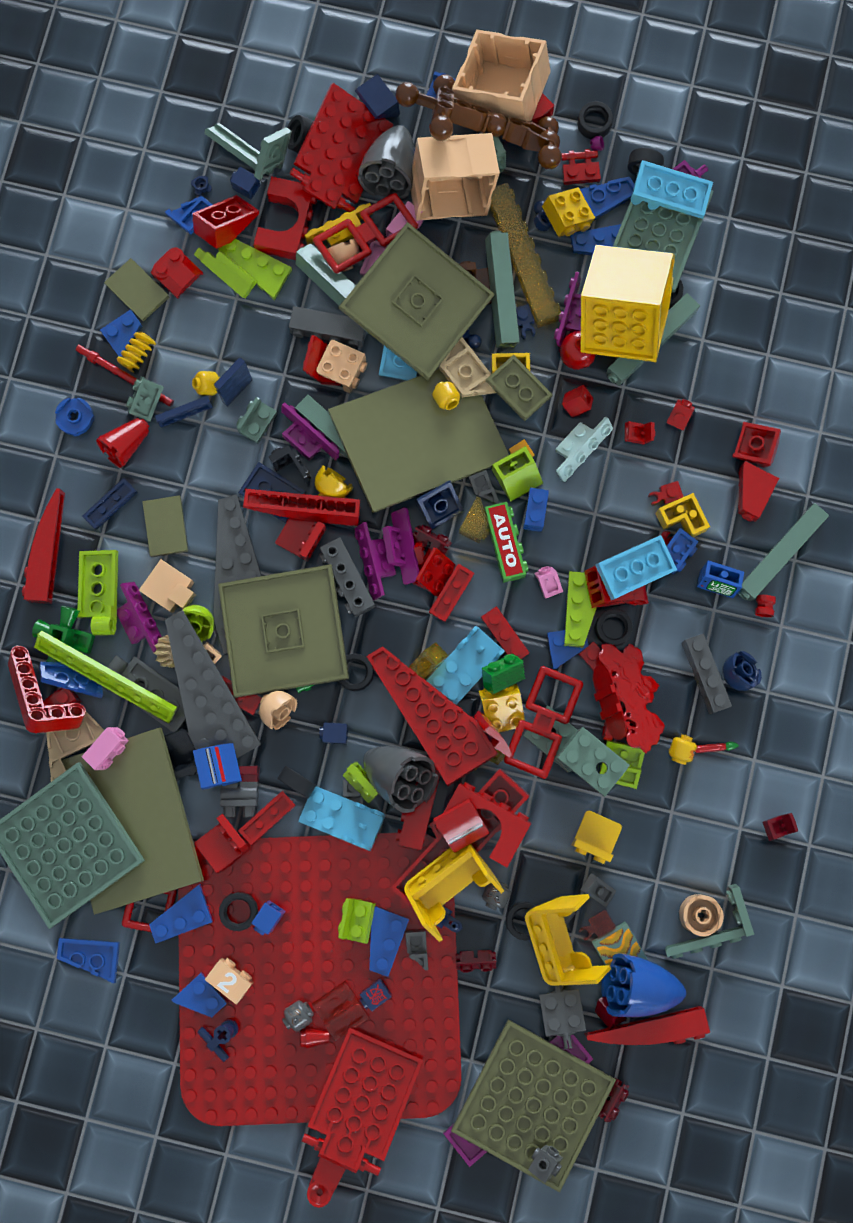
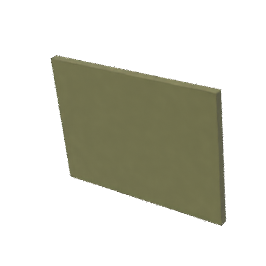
[328,369,509,513]
[62,728,204,915]

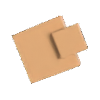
[139,559,196,614]

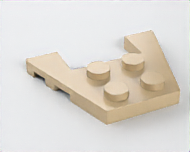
[46,712,104,782]

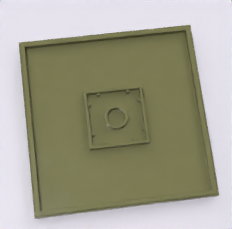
[339,222,495,381]
[218,564,349,698]

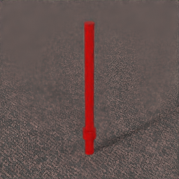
[76,344,174,407]

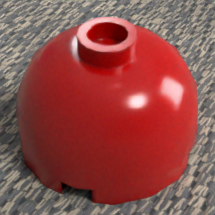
[559,331,596,370]

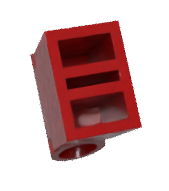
[584,566,649,608]
[307,1157,346,1208]

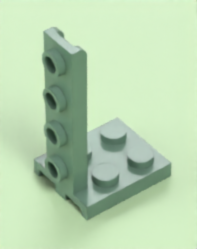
[204,123,292,180]
[665,884,754,959]

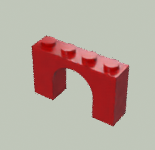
[254,176,317,260]
[436,782,531,867]

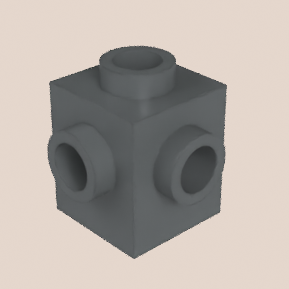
[528,1145,563,1183]

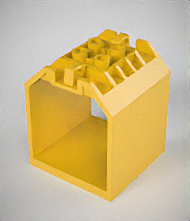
[581,245,675,362]

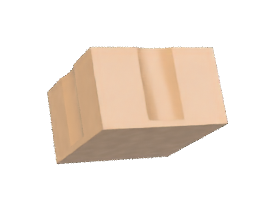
[452,30,551,122]
[411,133,500,221]

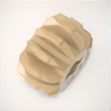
[154,635,175,668]

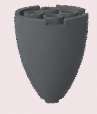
[358,125,415,199]
[363,746,438,813]

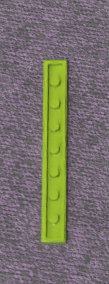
[34,631,177,723]

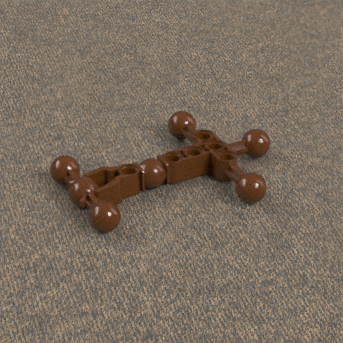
[395,74,562,170]

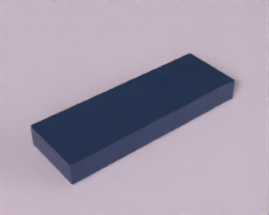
[155,396,213,427]
[82,478,138,530]

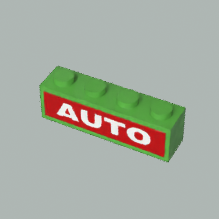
[484,502,529,583]

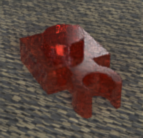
[579,909,616,940]

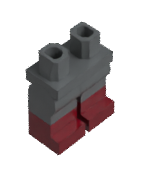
[220,766,260,818]

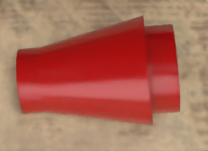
[300,1028,329,1049]

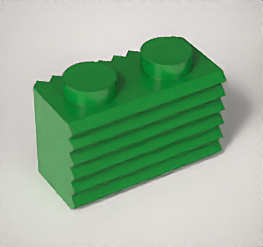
[482,654,525,694]

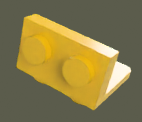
[479,683,525,732]
[571,811,622,864]

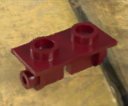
[413,524,452,555]
[456,950,496,973]
[598,1078,629,1122]

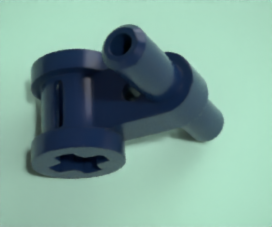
[436,905,463,933]
[197,1019,239,1062]

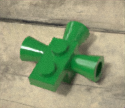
[32,606,95,662]

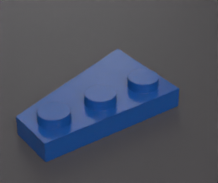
[579,177,635,220]
[39,662,103,699]
[149,884,213,944]
[369,906,409,977]
[57,938,120,984]

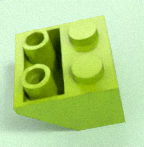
[492,446,543,502]

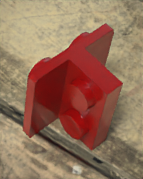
[413,547,456,597]

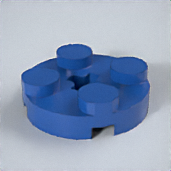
[55,398,95,436]

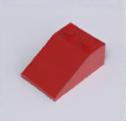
[192,195,259,249]

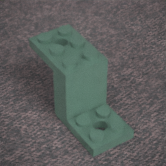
[523,705,630,797]

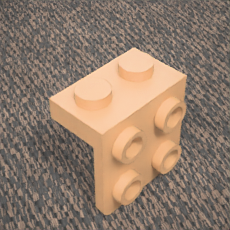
[316,340,368,394]

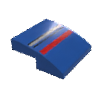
[193,743,242,790]

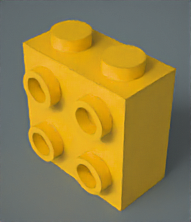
[542,187,595,237]

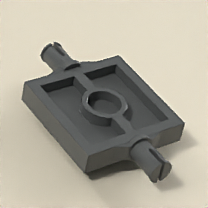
[539,985,586,1049]

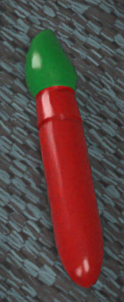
[695,742,739,753]

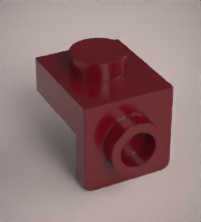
[762,813,798,841]

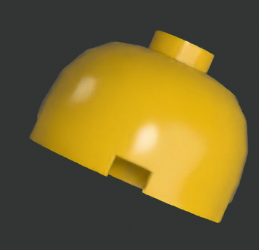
[314,465,353,498]

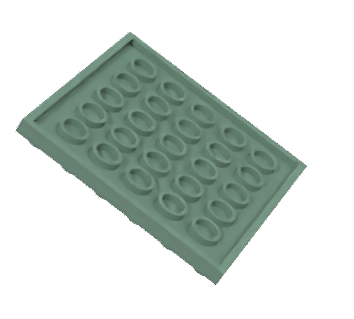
[0,762,145,929]

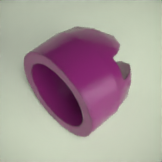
[590,135,605,151]

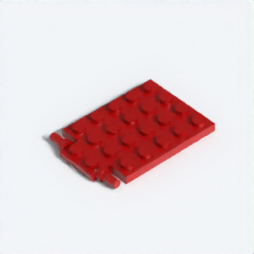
[290,83,393,213]
[302,1027,423,1176]

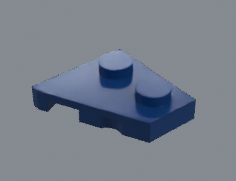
[165,196,213,235]
[100,309,142,357]
[547,630,588,670]
[172,972,228,1018]

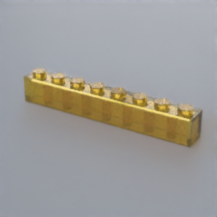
[490,183,561,328]

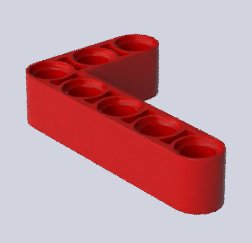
[8,646,86,733]

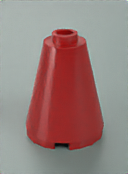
[96,418,149,468]

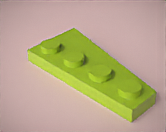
[218,239,292,301]
[564,571,596,648]

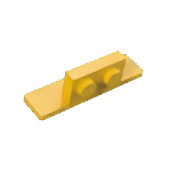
[305,203,373,247]

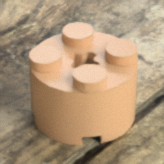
[679,894,724,936]

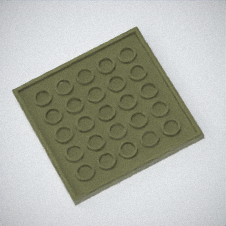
[451,1019,616,1193]

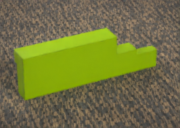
[194,247,258,298]

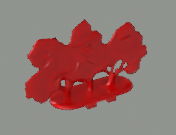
[593,644,665,753]

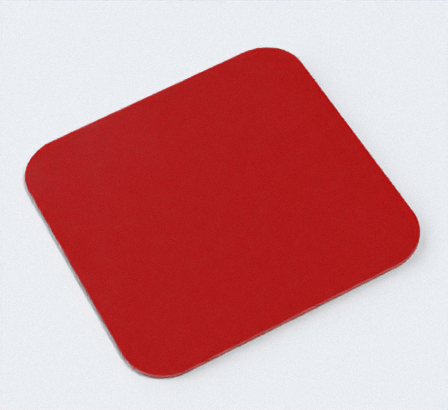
[178,833,462,1126]

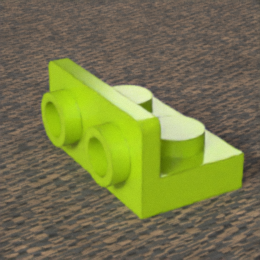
[343,762,379,803]
[338,898,376,943]

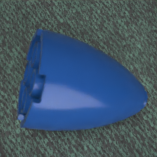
[601,953,686,1017]

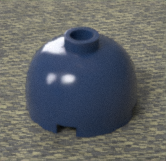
[722,651,762,691]

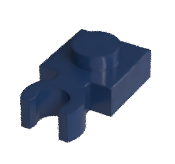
[516,304,536,339]

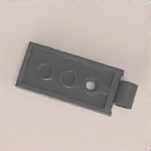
[107,655,186,732]

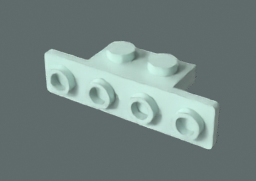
[556,417,613,482]

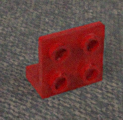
[303,335,341,386]
[275,518,327,562]
[194,814,249,873]

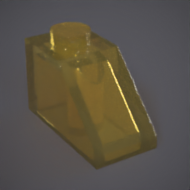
[459,496,490,543]
[409,642,448,679]

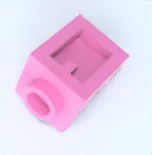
[535,566,563,599]

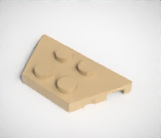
[439,337,496,398]

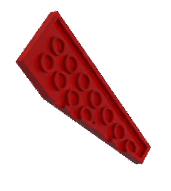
[366,646,498,786]

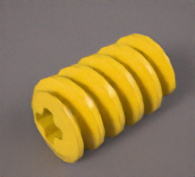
[117,331,156,373]

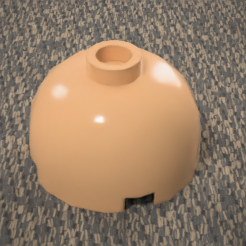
[327,239,360,272]
[259,690,298,730]

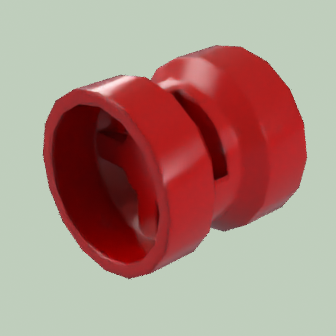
[755,595,776,617]

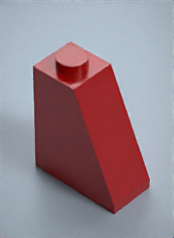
[738,461,779,522]

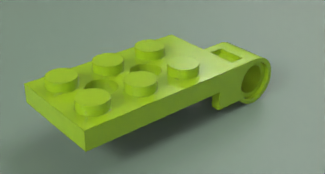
[77,550,118,635]

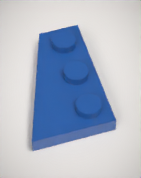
[570,224,621,256]

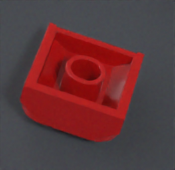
[150,247,203,299]
[733,422,781,467]

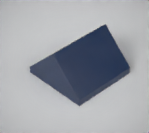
[355,74,400,119]
[416,480,464,529]

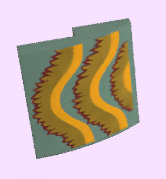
[591,922,647,965]

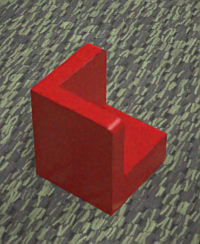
[562,385,594,417]

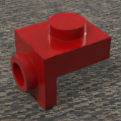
[666,399,695,431]
[625,421,655,445]

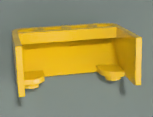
[404,844,504,942]
[525,894,611,986]

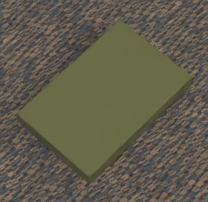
[104,258,170,322]
[486,355,553,421]
[142,495,189,557]

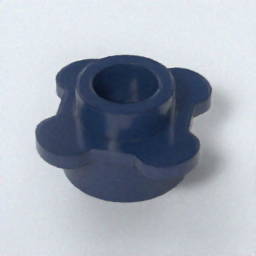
[191,176,212,196]

